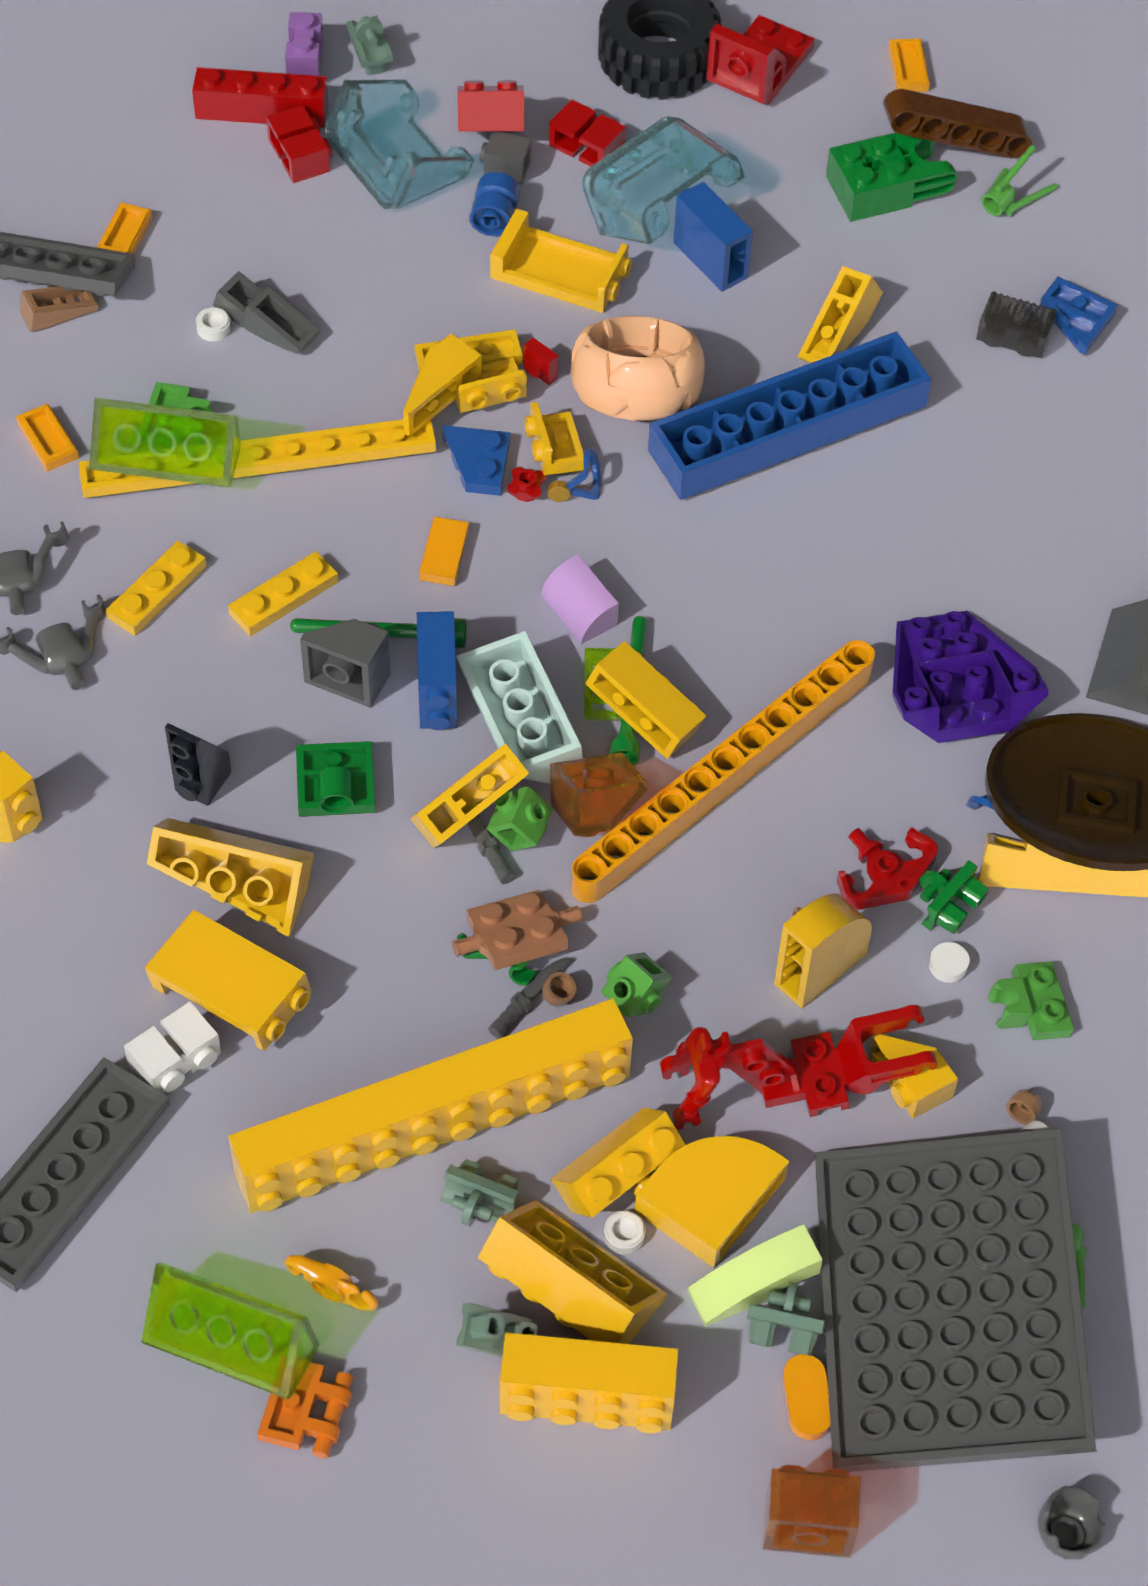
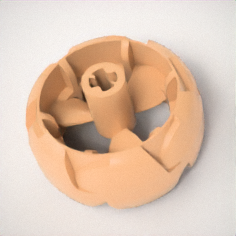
[571,316,706,421]

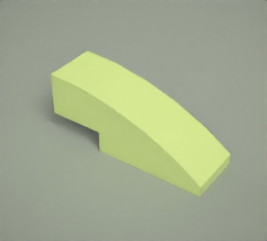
[688,1224,823,1327]

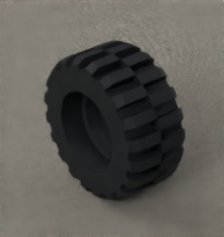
[598,0,722,100]

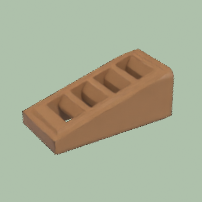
[20,286,99,332]

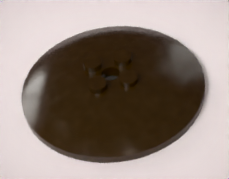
[985,713,1148,871]

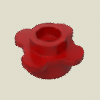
[507,467,546,502]

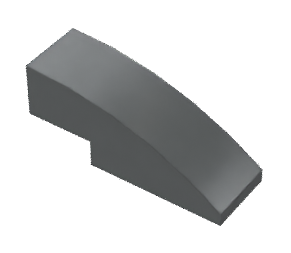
[213,271,321,354]

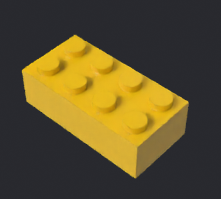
[500,1332,678,1433]

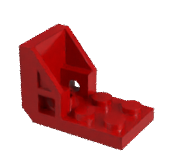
[707,15,815,106]

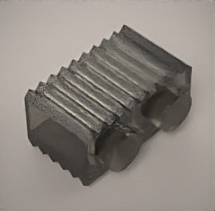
[976,291,1057,359]

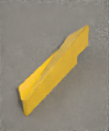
[979,833,1148,897]

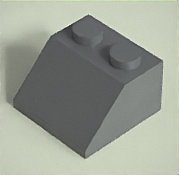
[300,619,390,708]

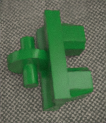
[920,860,989,934]

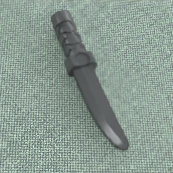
[468,814,515,884]
[488,958,570,1039]

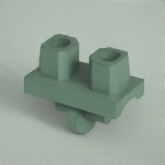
[346,15,393,76]
[441,1159,519,1227]
[747,1282,825,1356]
[456,1302,538,1357]

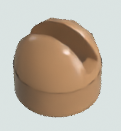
[542,972,576,1007]
[1006,1089,1042,1125]

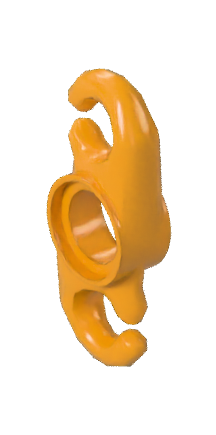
[284,1255,379,1311]

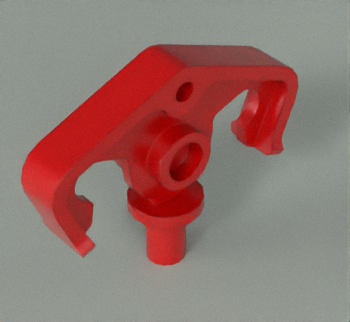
[837,827,938,910]

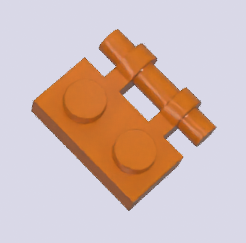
[257,1355,353,1459]

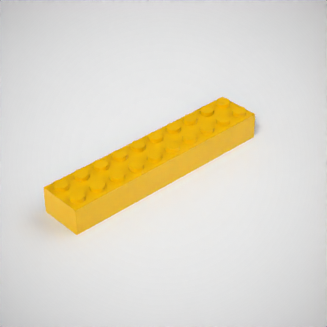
[228,998,633,1214]

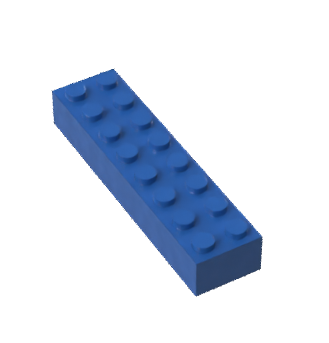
[648,331,931,500]

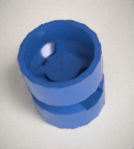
[470,172,520,237]

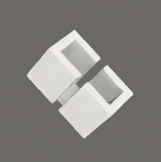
[124,1001,221,1093]

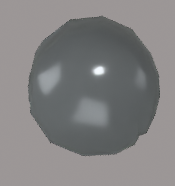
[1037,1486,1106,1559]

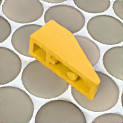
[797,266,883,363]
[403,333,482,437]
[410,743,529,848]

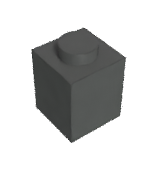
[479,131,531,185]

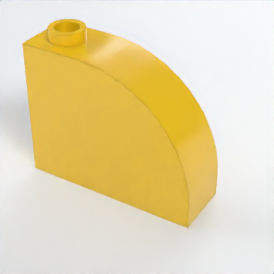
[774,894,872,1009]
[633,1136,789,1268]

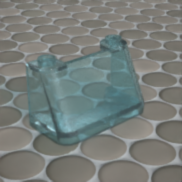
[325,80,475,209]
[582,116,745,244]

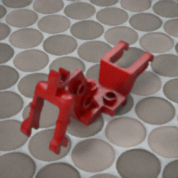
[659,1005,938,1130]

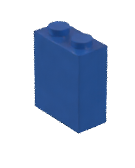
[673,182,753,292]
[417,611,457,730]

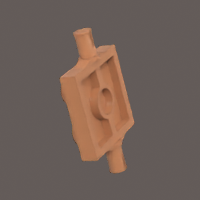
[452,889,582,971]

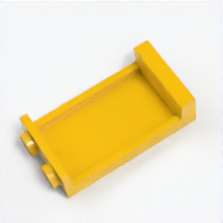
[490,209,632,313]
[144,909,312,1051]

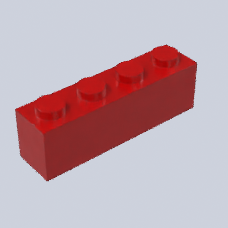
[192,67,329,128]

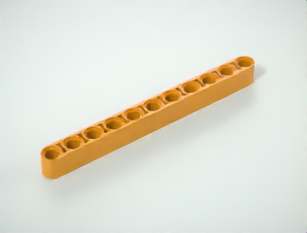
[571,640,875,903]

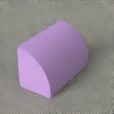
[541,554,619,644]

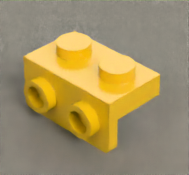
[455,357,527,413]
[524,402,584,475]

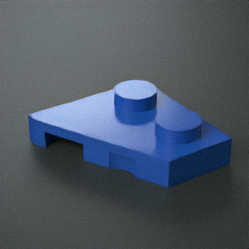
[1040,276,1118,355]
[443,425,510,496]

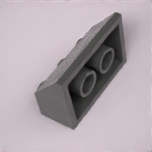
[1086,599,1148,715]

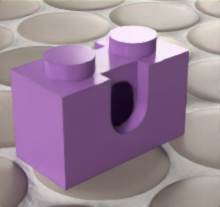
[285,12,324,76]

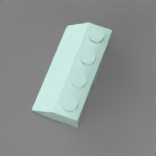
[456,631,584,784]

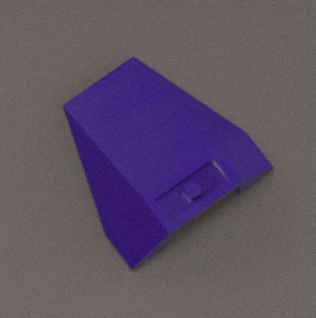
[892,610,1048,743]

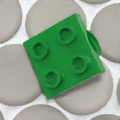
[296,741,375,817]

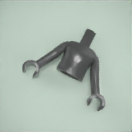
[0,521,69,615]
[0,595,106,690]

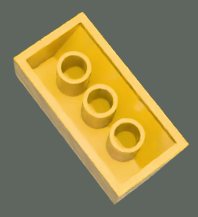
[478,1200,668,1344]

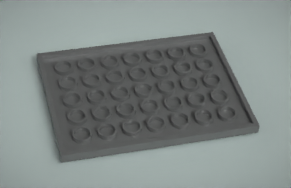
[815,1128,1097,1473]

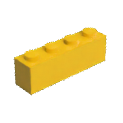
[147,818,314,937]

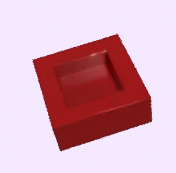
[523,337,559,385]

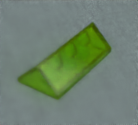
[89,397,241,487]
[141,1262,320,1399]

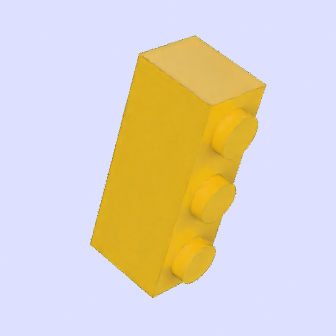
[585,641,706,759]
[551,1107,685,1218]

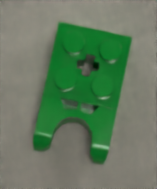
[826,132,958,222]

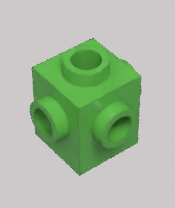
[486,786,553,851]
[601,952,672,1017]

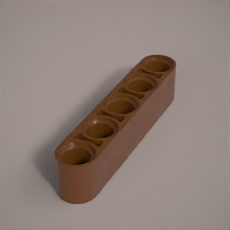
[883,89,1033,158]

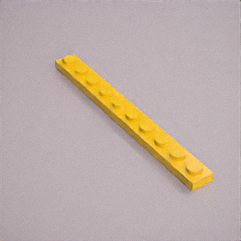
[78,419,436,498]

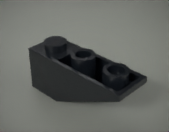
[165,723,231,806]

